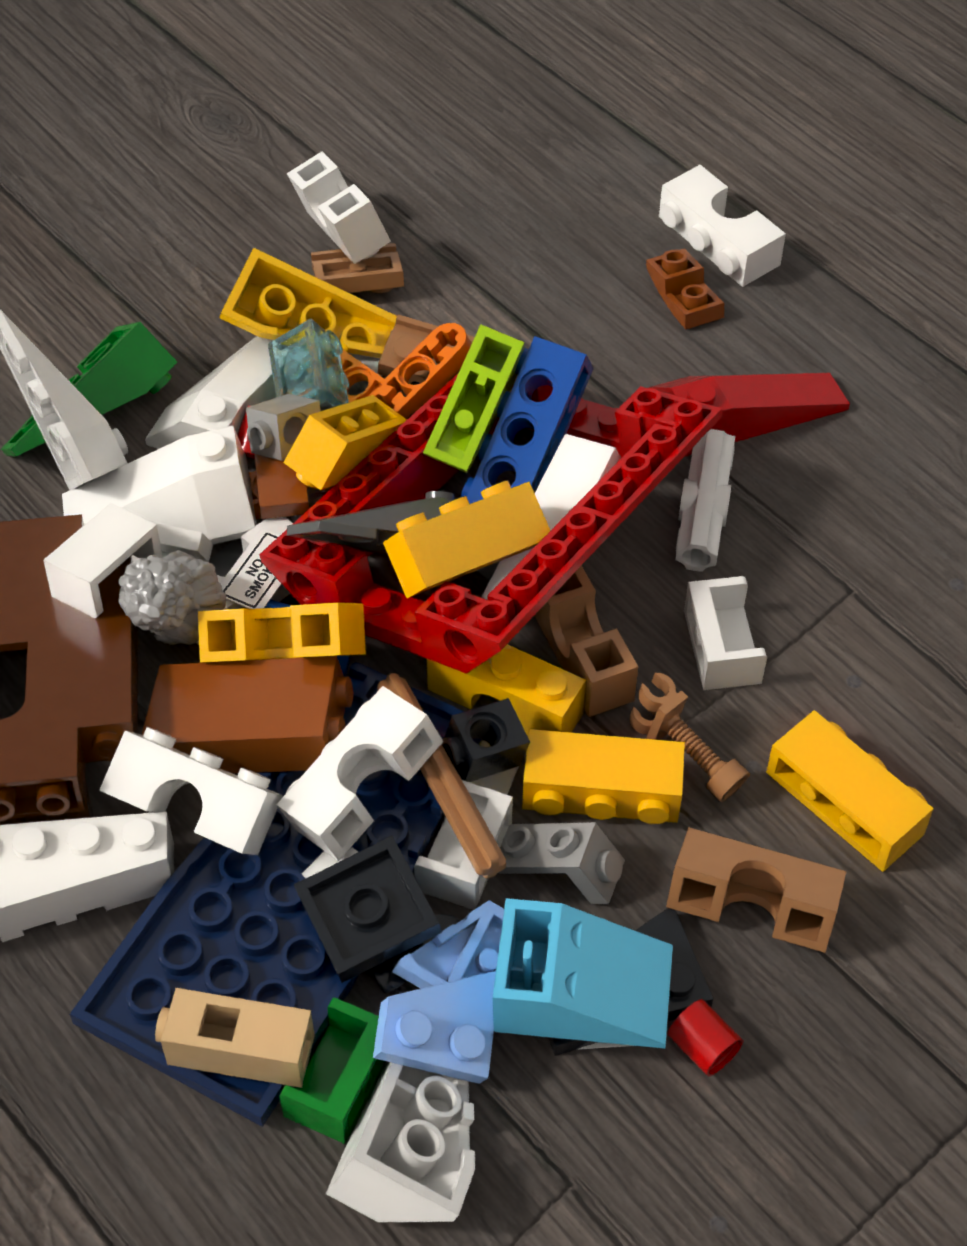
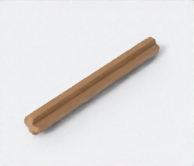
[377,673,506,879]

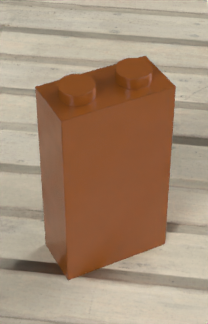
[142,656,353,773]

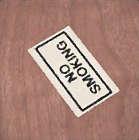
[220,528,281,609]

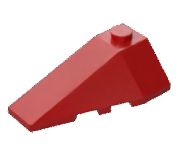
[649,373,850,457]

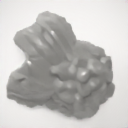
[118,550,227,645]

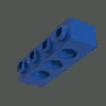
[461,336,594,504]

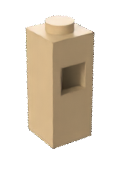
[155,988,314,1088]

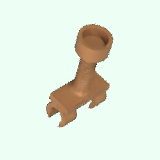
[629,673,750,802]

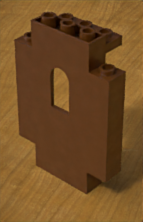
[0,514,138,825]

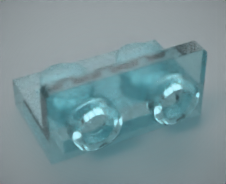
[268,318,349,407]

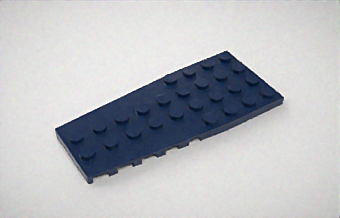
[70,662,483,1127]

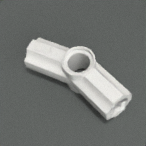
[675,429,735,572]

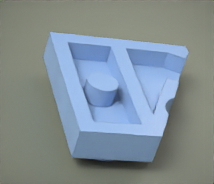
[392,900,504,989]
[373,971,496,1084]

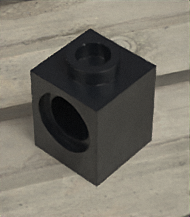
[442,698,530,782]

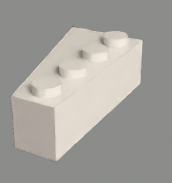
[0,811,174,942]

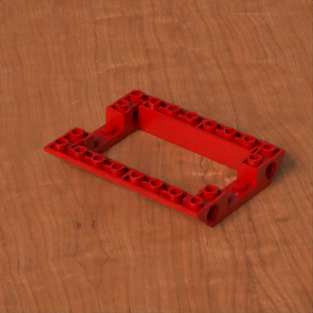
[259,374,722,674]

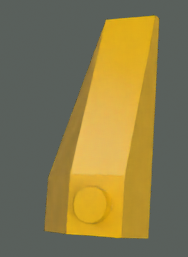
[219,248,397,358]

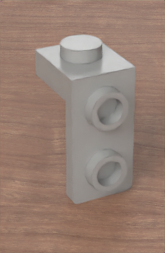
[498,822,625,904]

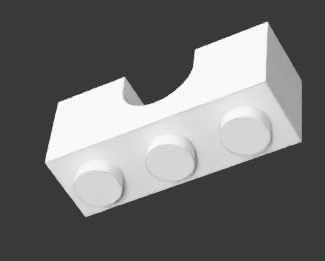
[287,152,391,264]
[659,165,786,287]
[276,686,443,861]
[100,727,283,855]

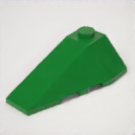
[1,322,177,456]

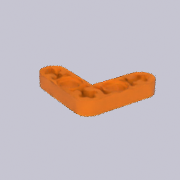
[307,323,472,419]

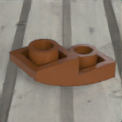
[646,249,724,330]
[254,454,309,519]

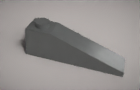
[287,491,454,556]

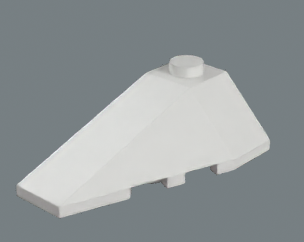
[0,309,128,490]
[145,336,306,449]
[62,425,257,544]
[481,434,621,600]
[326,1062,475,1222]

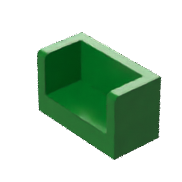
[280,998,387,1144]

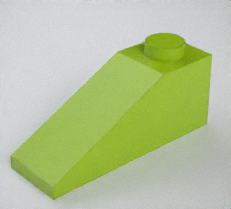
[423,324,525,473]

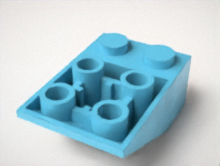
[492,898,673,1049]

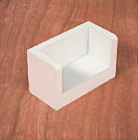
[43,503,162,618]
[684,576,767,690]
[414,780,513,910]

